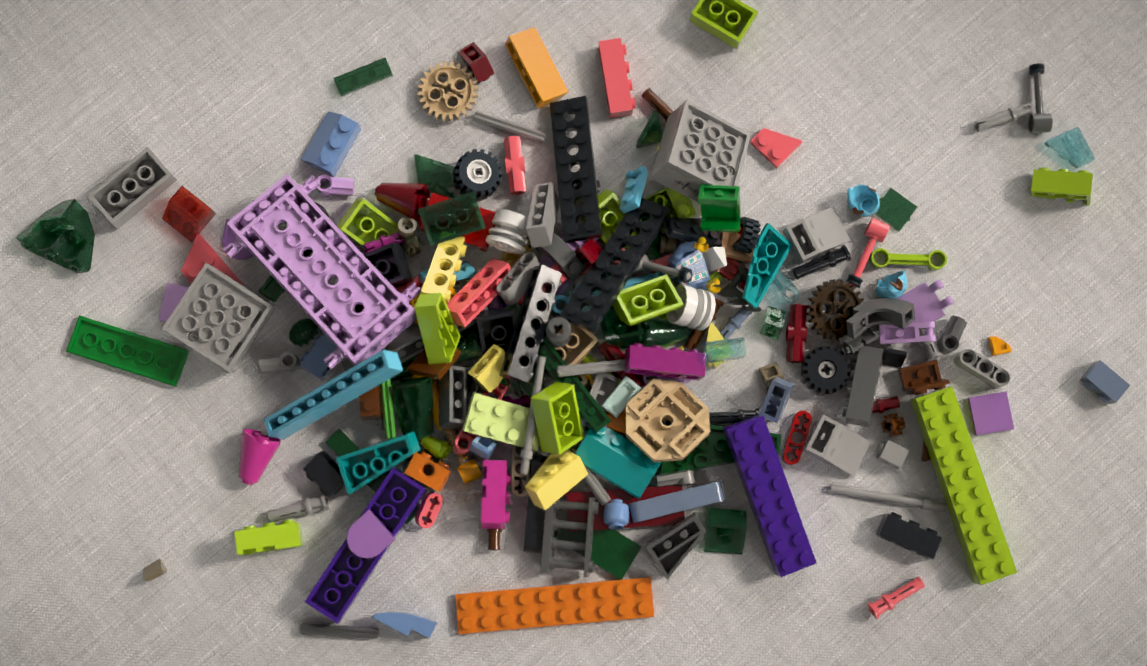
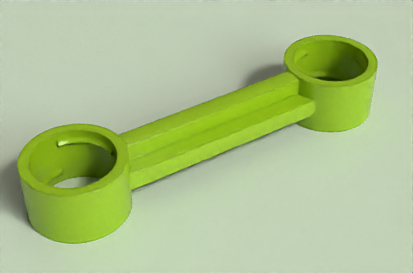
[869,248,947,271]

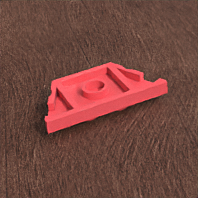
[181,234,246,287]

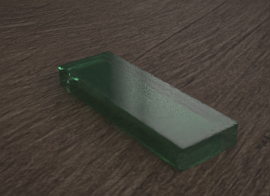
[333,57,393,97]

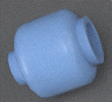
[604,499,629,530]

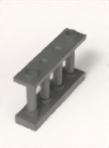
[540,497,599,578]

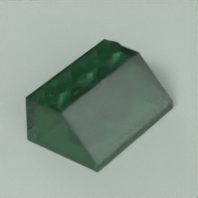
[418,191,486,246]

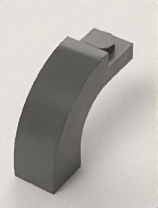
[526,232,586,281]
[846,298,915,339]

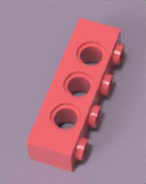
[447,258,511,327]

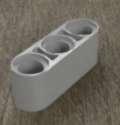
[496,252,541,305]
[955,349,1010,388]

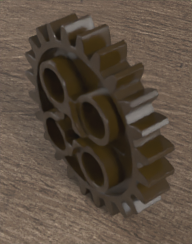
[806,279,864,341]

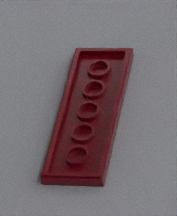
[566,485,685,532]

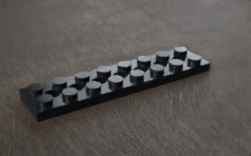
[549,96,603,243]
[559,198,671,333]

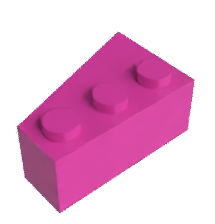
[481,460,511,529]

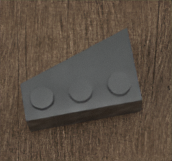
[439,365,479,430]

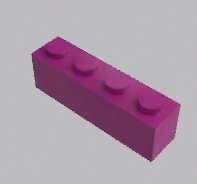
[624,343,706,381]

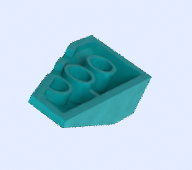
[742,223,793,309]

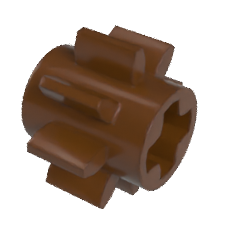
[881,413,906,437]

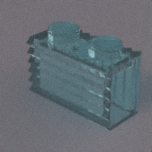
[703,337,747,364]

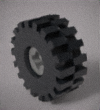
[800,345,851,395]

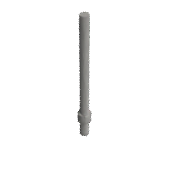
[520,356,546,474]
[830,485,947,511]

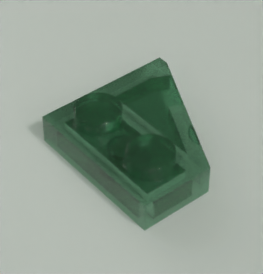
[414,154,456,190]

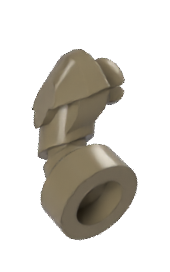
[397,217,422,257]

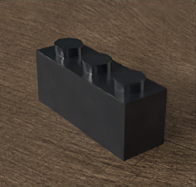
[876,512,942,559]

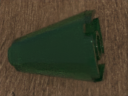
[636,317,691,349]

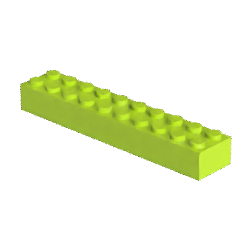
[910,386,1018,585]

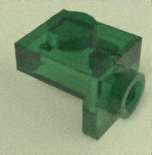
[760,306,786,339]

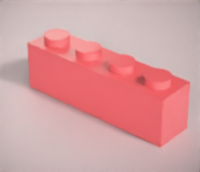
[598,38,636,118]

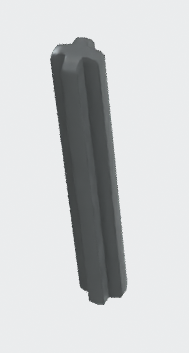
[300,623,379,639]

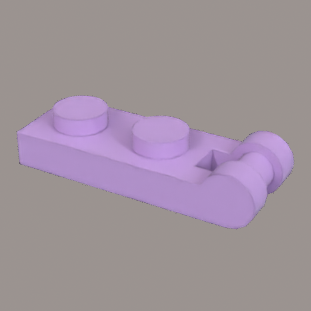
[879,322,936,344]

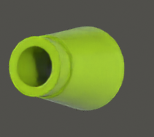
[421,435,451,460]

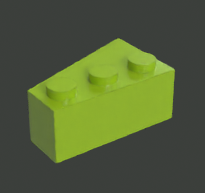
[1031,167,1093,206]
[414,292,461,364]
[234,519,303,555]

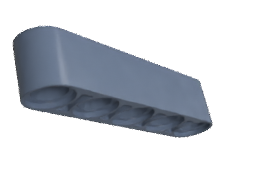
[629,481,725,523]

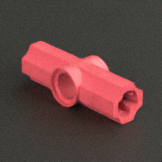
[504,136,526,195]

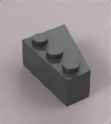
[646,512,706,580]

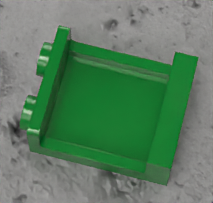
[698,184,741,233]

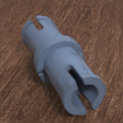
[719,305,752,341]

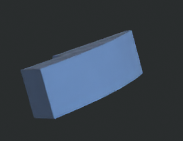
[470,435,498,460]
[373,612,437,638]

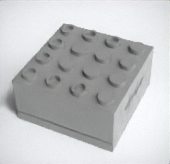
[650,100,751,202]
[162,263,277,372]

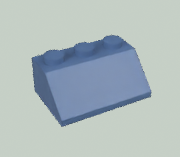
[301,111,361,177]

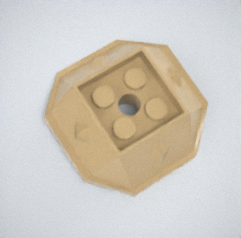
[626,379,710,462]

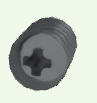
[546,317,571,347]

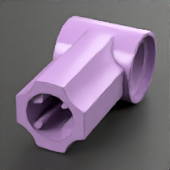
[316,175,354,196]

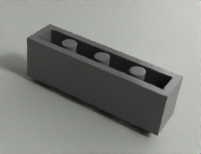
[843,346,883,427]

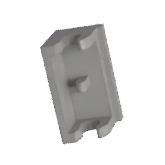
[590,373,618,412]

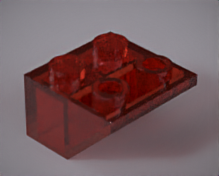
[162,186,216,243]

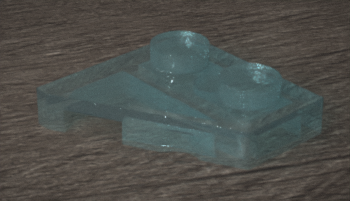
[1044,127,1096,169]

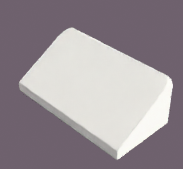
[702,247,727,273]

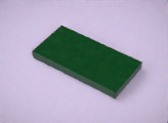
[556,519,642,580]

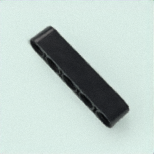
[523,456,547,553]

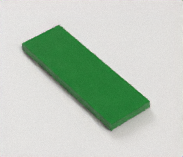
[66,315,189,387]

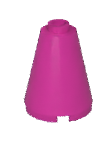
[239,429,281,485]

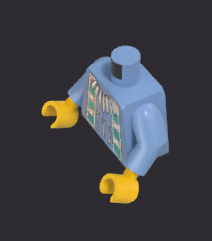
[662,237,721,293]

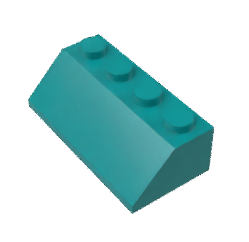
[575,426,661,499]

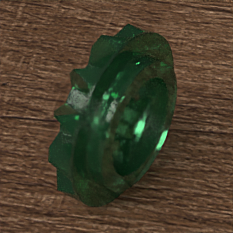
[289,318,318,347]

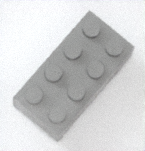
[88,147,177,229]

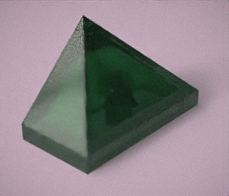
[636,110,663,148]

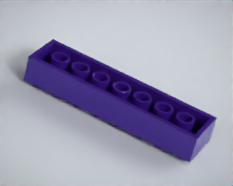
[722,415,817,577]
[305,468,427,624]

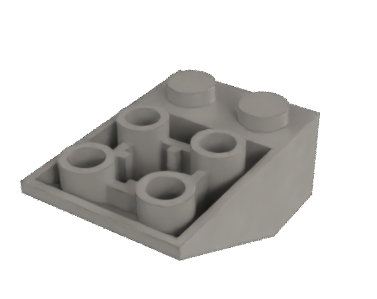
[783,207,850,265]
[803,415,871,477]

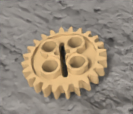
[417,61,478,122]

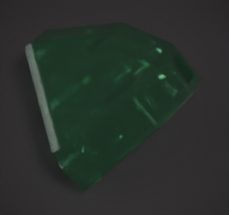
[16,199,95,274]

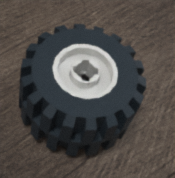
[453,149,503,201]

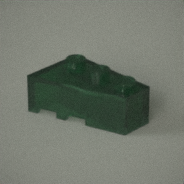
[389,377,434,441]

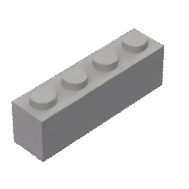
[526,182,559,248]

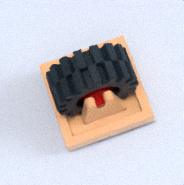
[720,217,761,264]

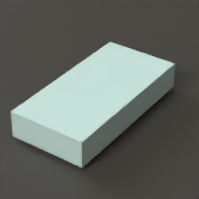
[602,375,641,418]

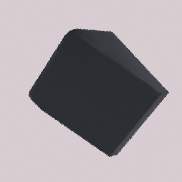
[882,349,907,368]

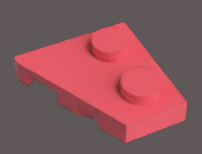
[750,128,802,169]

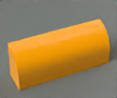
[505,27,568,109]

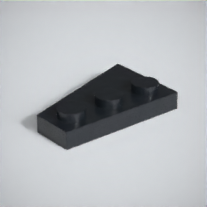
[666,217,722,248]

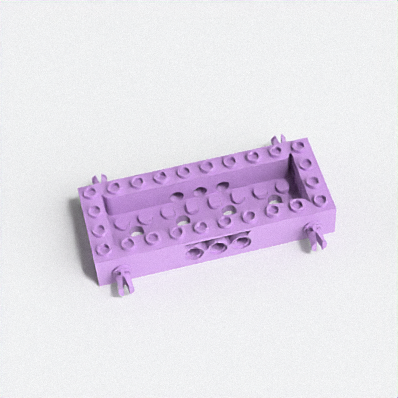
[223,174,421,369]

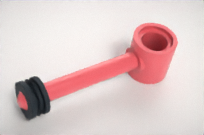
[846,218,890,288]

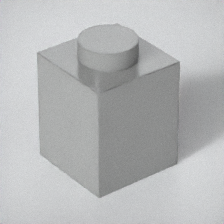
[876,440,909,469]

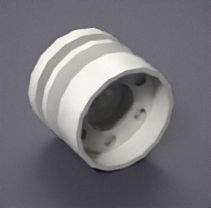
[486,209,528,255]
[666,284,716,331]

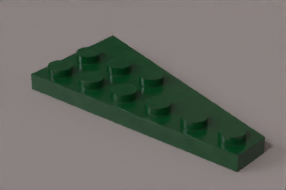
[660,420,781,476]

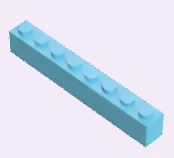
[264,350,403,439]

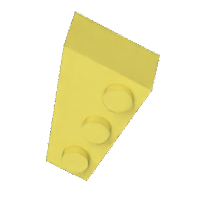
[525,451,588,510]

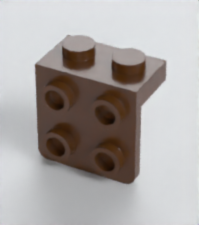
[898,359,950,395]

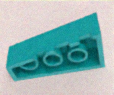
[336,432,420,495]

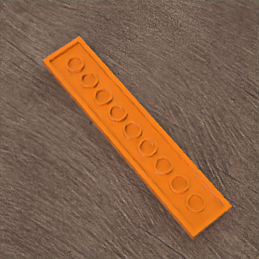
[456,577,654,634]

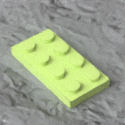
[462,392,540,451]

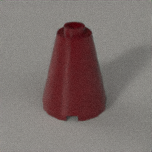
[375,183,430,221]

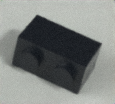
[303,450,345,497]

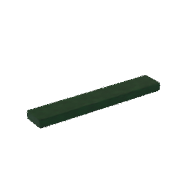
[326,428,418,525]

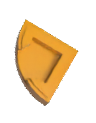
[988,336,1012,356]

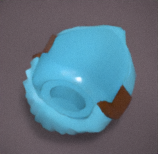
[847,184,880,217]
[876,271,908,299]

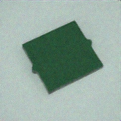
[875,188,917,232]

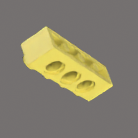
[421,232,467,302]

